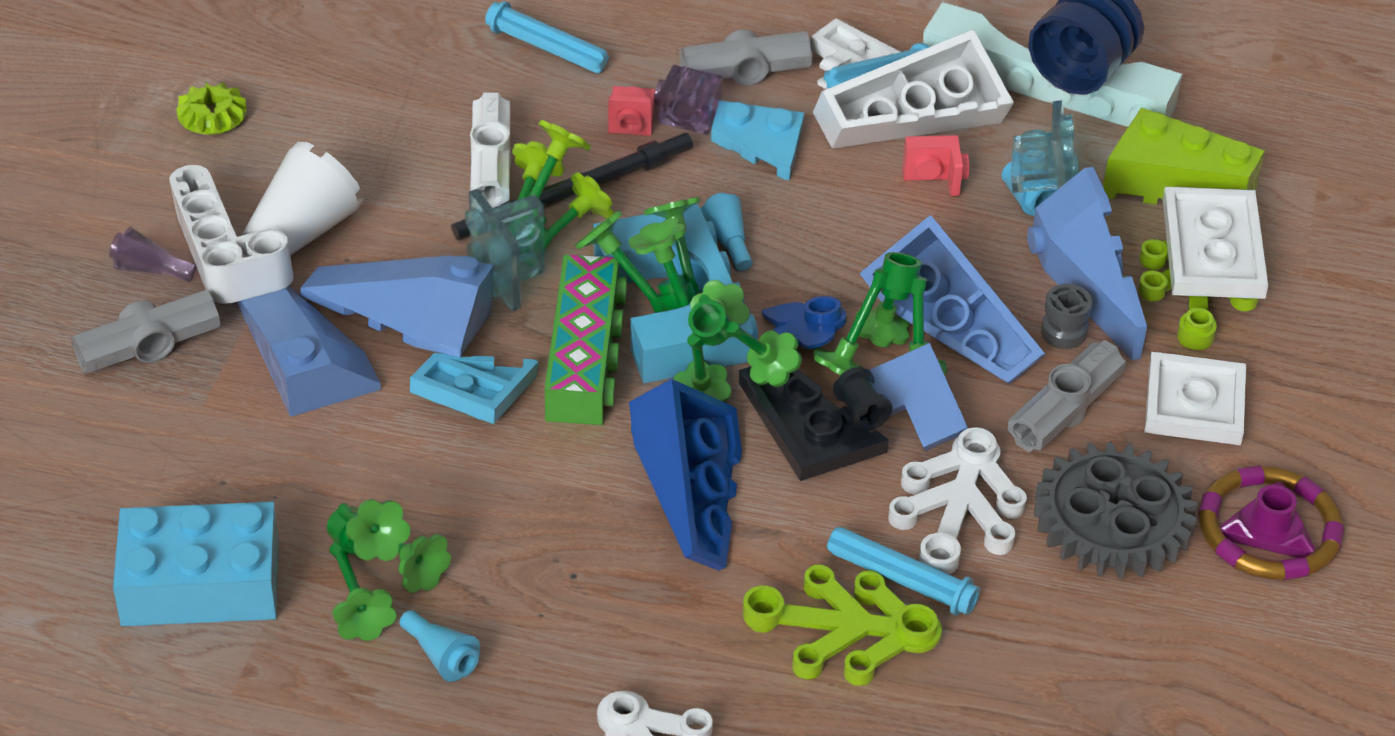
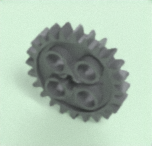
[1034,442,1197,579]

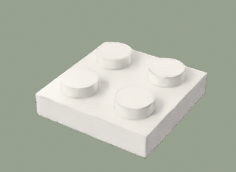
[1144,351,1246,445]

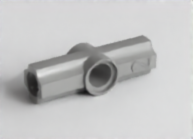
[679,29,812,86]
[71,290,221,374]
[1008,339,1126,453]

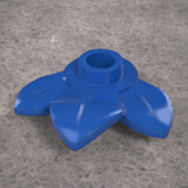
[762,296,847,349]

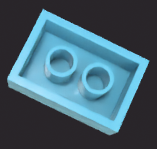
[113,502,279,626]

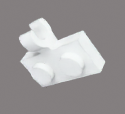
[810,18,900,89]

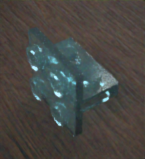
[1011,100,1080,193]
[465,189,545,311]

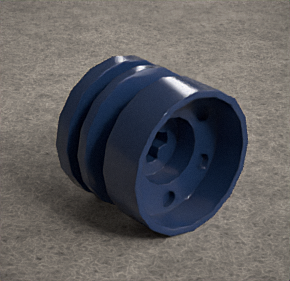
[1028,0,1144,95]

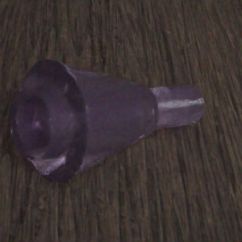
[109,227,196,282]

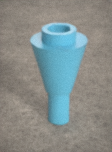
[701,193,753,271]
[400,610,480,682]

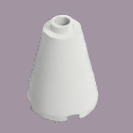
[241,142,363,256]

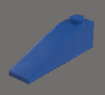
[629,379,742,571]

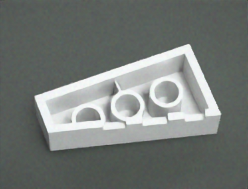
[813,29,1014,149]

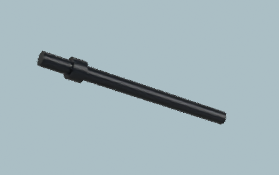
[451,133,693,241]

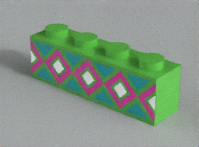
[545,254,627,425]

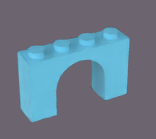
[593,204,758,383]

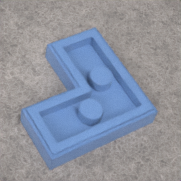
[870,343,968,451]

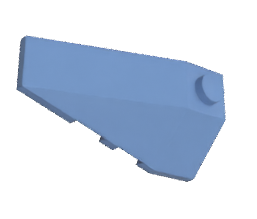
[1027,167,1147,360]
[859,215,1046,385]
[300,255,494,357]

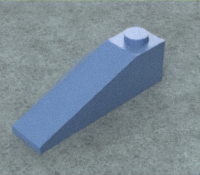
[237,286,381,417]

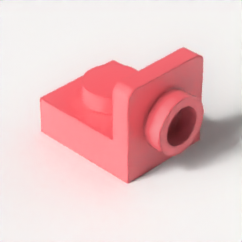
[608,86,656,136]
[902,135,969,196]

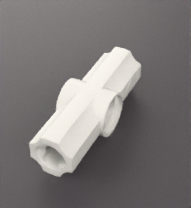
[470,93,511,209]

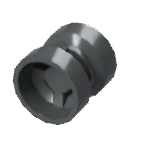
[1041,284,1092,349]

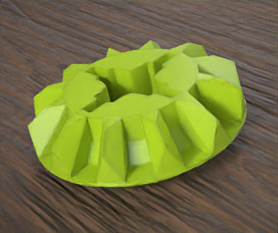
[176,81,247,135]

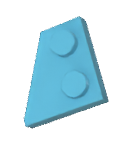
[711,100,804,180]
[410,353,538,424]

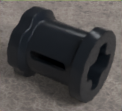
[833,366,893,431]

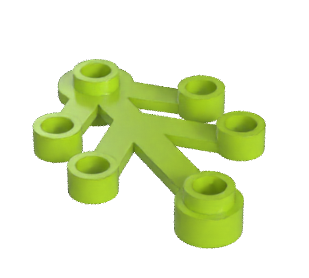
[1138,239,1259,350]
[742,565,942,686]

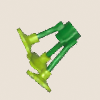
[502,119,614,254]

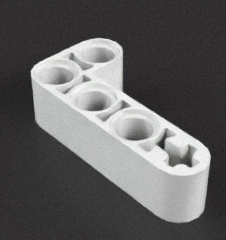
[169,165,294,304]

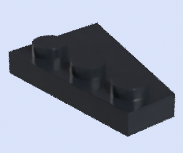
[739,366,889,481]

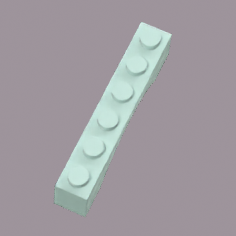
[923,2,1183,127]

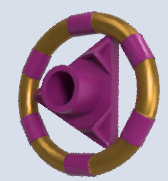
[1198,465,1344,580]

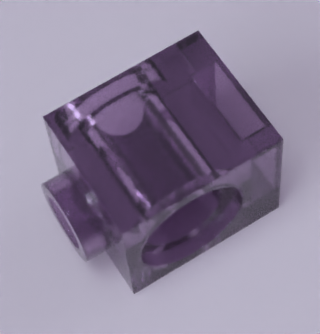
[654,64,722,135]

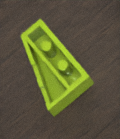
[1103,107,1265,205]

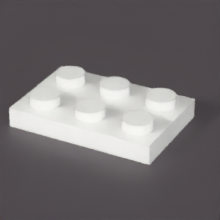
[1163,187,1268,299]

